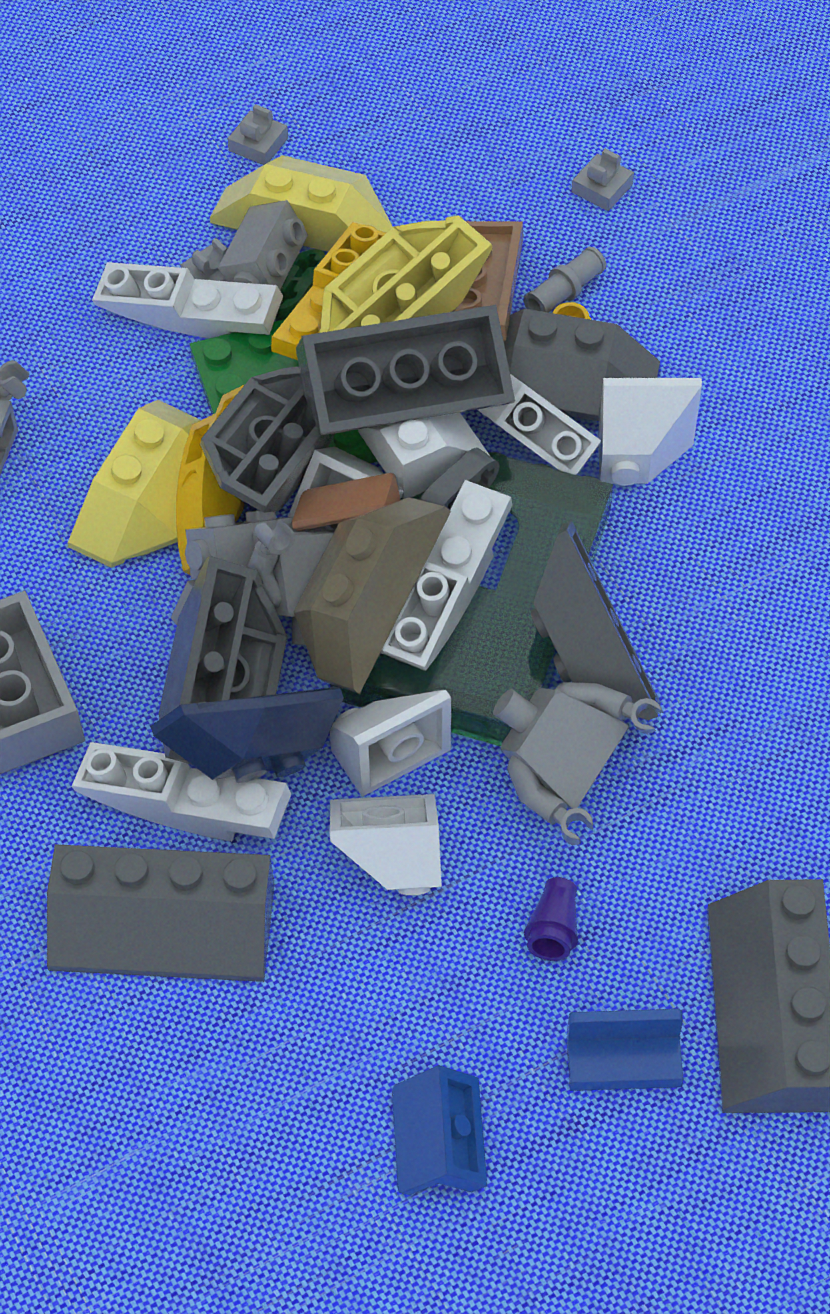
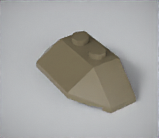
[294,497,451,694]

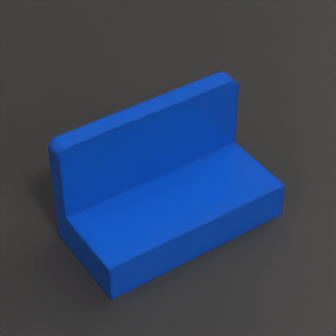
[566,1009,684,1091]
[392,1065,487,1195]

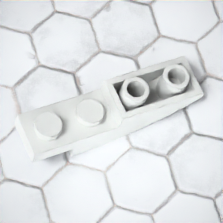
[92,262,283,339]
[477,374,602,480]
[380,480,513,671]
[72,742,291,842]

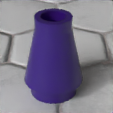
[524,877,578,961]

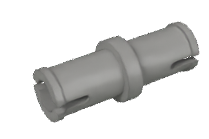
[524,246,606,313]

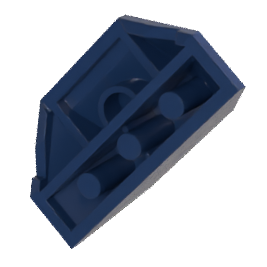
[150,686,344,783]

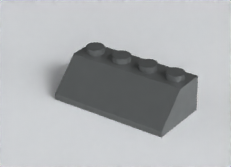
[296,305,515,436]
[47,844,275,982]
[707,879,830,1113]

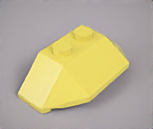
[210,155,393,252]
[320,215,492,333]
[68,400,200,568]

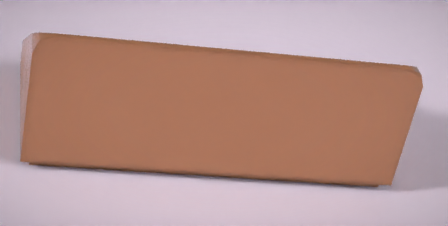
[292,473,400,531]

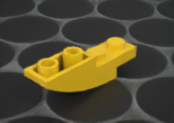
[271,222,386,360]
[176,384,245,576]

